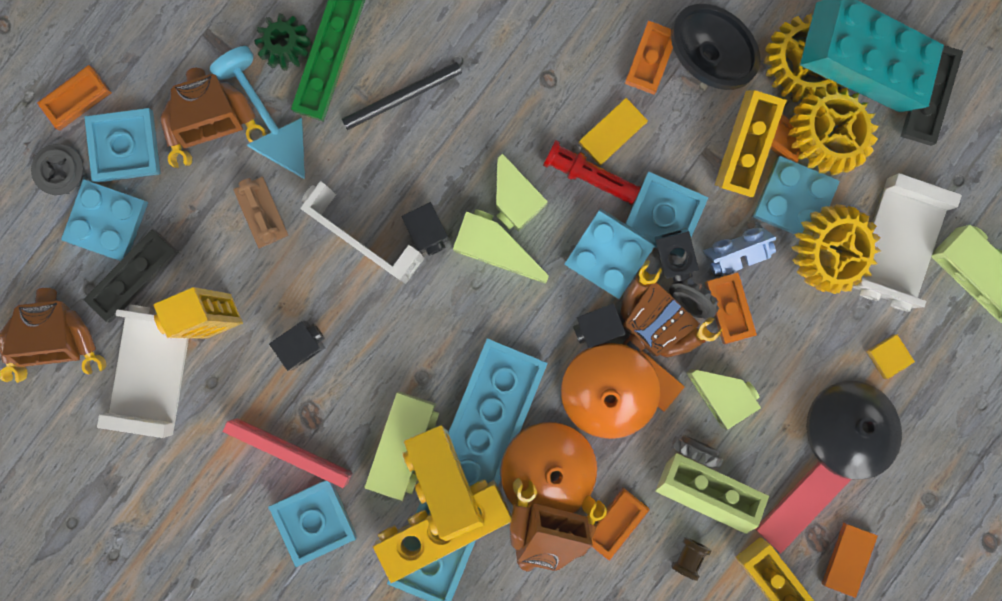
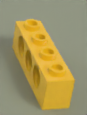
[153,287,243,339]
[373,479,512,583]

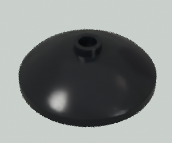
[671,4,760,90]
[806,381,902,480]

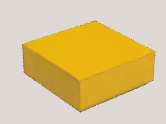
[866,334,915,379]

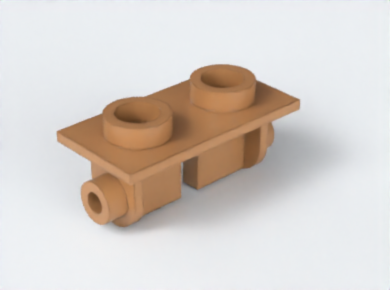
[233,177,289,249]

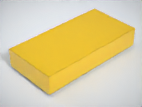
[578,98,648,166]

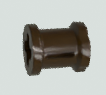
[671,537,712,581]

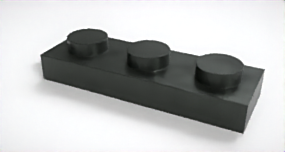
[900,45,963,146]
[83,229,179,323]

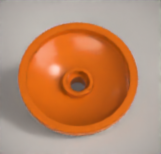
[561,343,660,439]
[500,422,597,513]

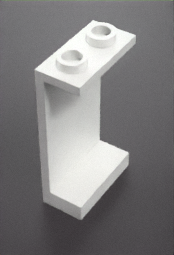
[852,173,962,312]
[300,181,424,284]
[97,304,189,438]

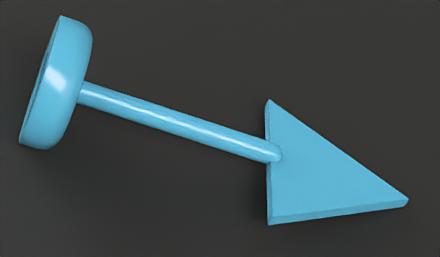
[210,46,305,179]

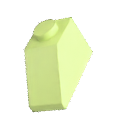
[496,154,548,232]
[686,369,761,430]

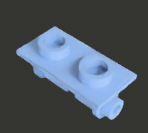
[703,228,776,276]

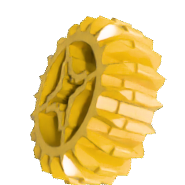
[764,14,842,102]
[788,86,879,175]
[791,204,881,294]

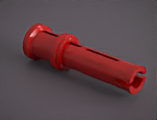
[543,140,641,205]

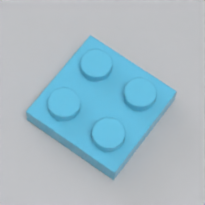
[84,108,161,183]
[752,156,840,234]
[625,172,709,258]
[61,179,148,261]
[564,208,656,299]
[268,480,357,567]

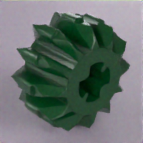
[254,13,311,71]

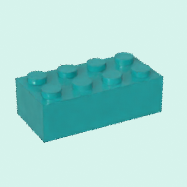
[800,0,944,113]

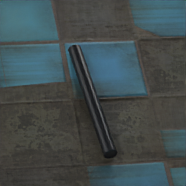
[342,62,462,131]

